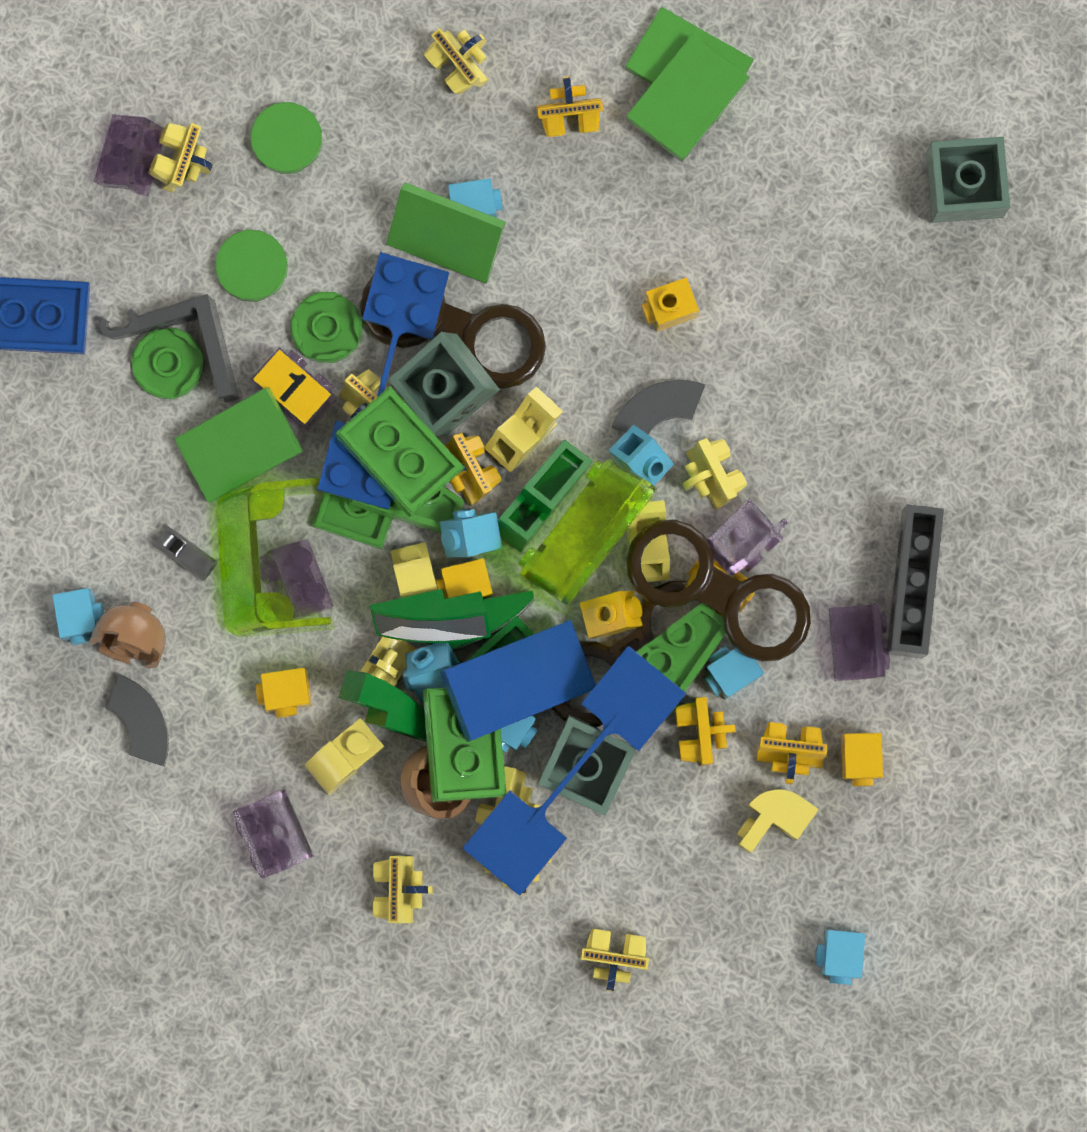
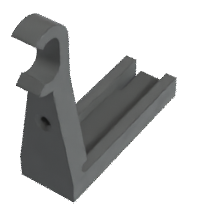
[99,294,240,403]

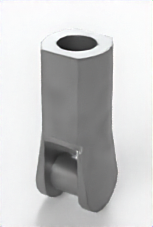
[151,524,218,581]

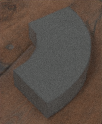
[612,380,705,435]
[106,674,169,767]

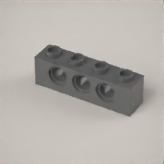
[886,504,944,659]

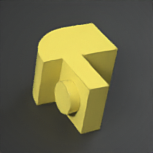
[484,387,563,473]
[626,500,670,582]
[391,542,438,598]
[305,718,384,796]
[737,789,819,853]

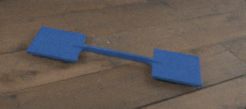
[317,252,449,510]
[462,646,686,896]

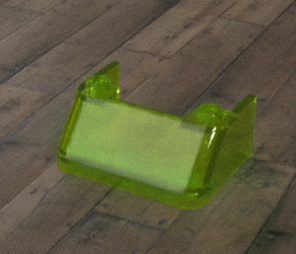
[518,458,658,616]
[216,478,335,638]

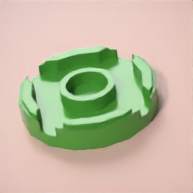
[251,102,323,174]
[215,230,288,302]
[291,292,362,363]
[132,328,204,399]

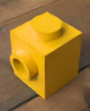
[641,277,699,332]
[435,558,493,599]
[580,591,642,638]
[256,667,312,718]
[841,733,883,787]

